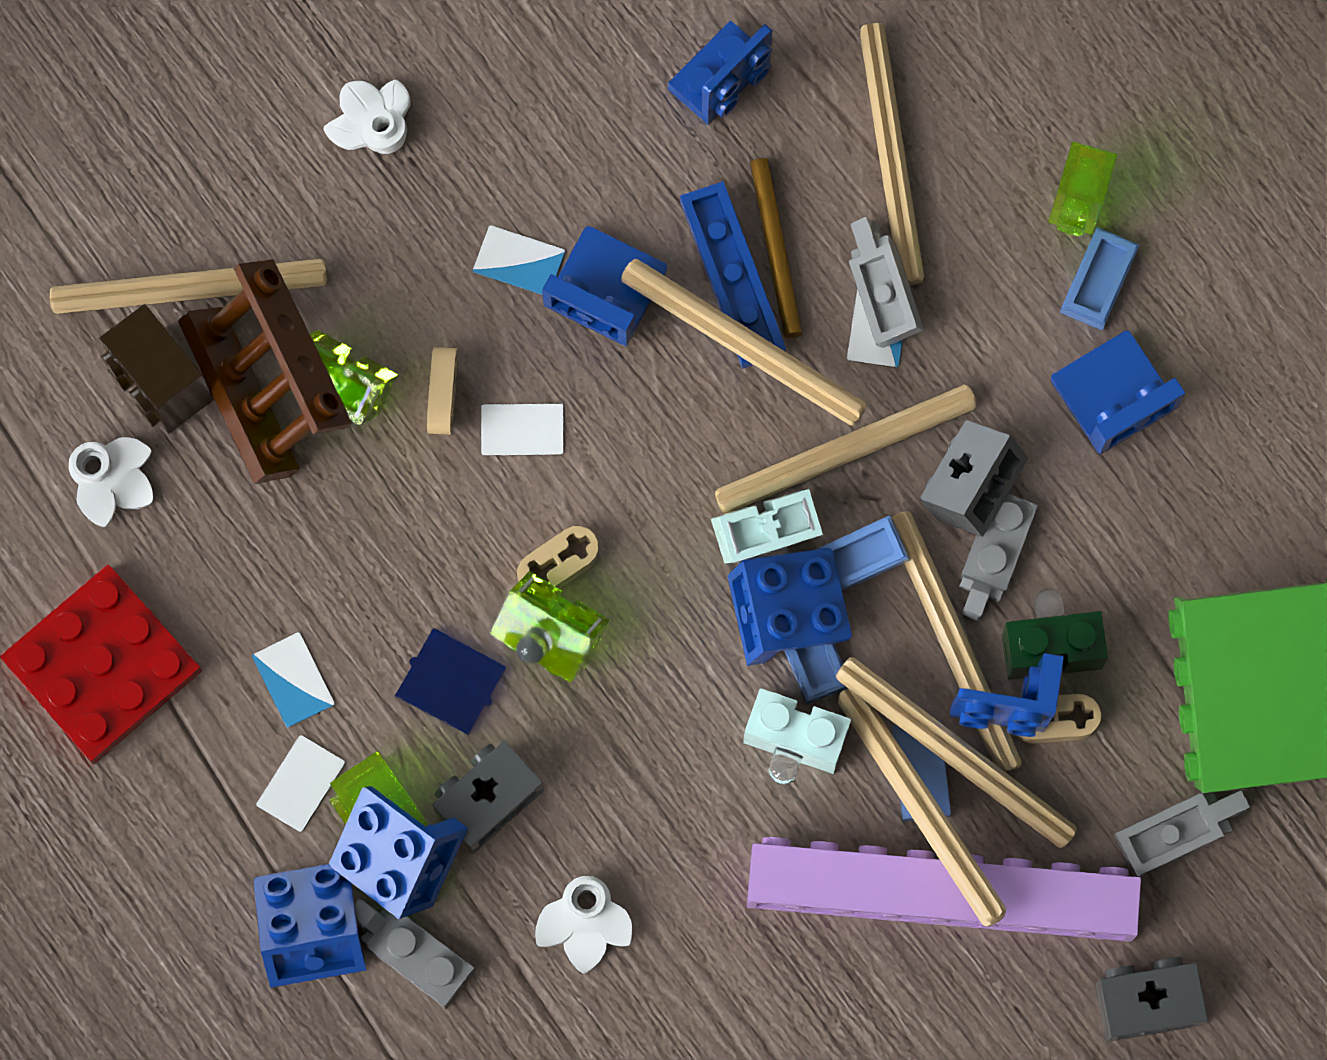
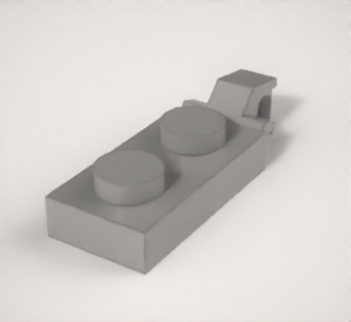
[849,216,924,348]
[959,494,1038,622]
[1114,790,1250,877]
[354,898,475,1009]

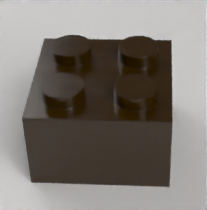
[99,304,213,434]

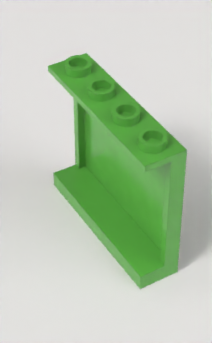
[1168,579,1327,793]

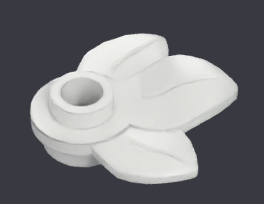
[324,80,411,154]
[69,437,154,527]
[535,876,632,974]

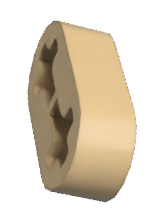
[427,347,458,435]
[517,526,599,599]
[1014,694,1101,744]

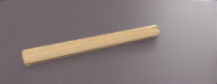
[860,23,924,286]
[49,259,327,314]
[621,259,866,425]
[715,385,977,514]
[892,511,1022,773]
[836,657,1077,848]
[838,688,1006,927]

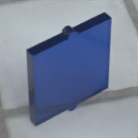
[395,628,506,736]

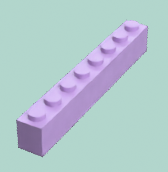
[747,837,1141,942]

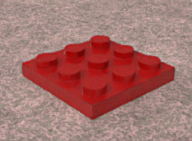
[0,564,202,765]

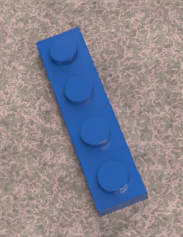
[680,181,786,369]

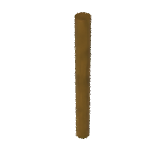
[750,158,802,338]

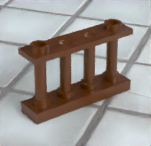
[178,259,353,484]

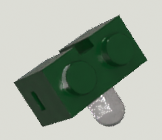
[1001,589,1108,680]

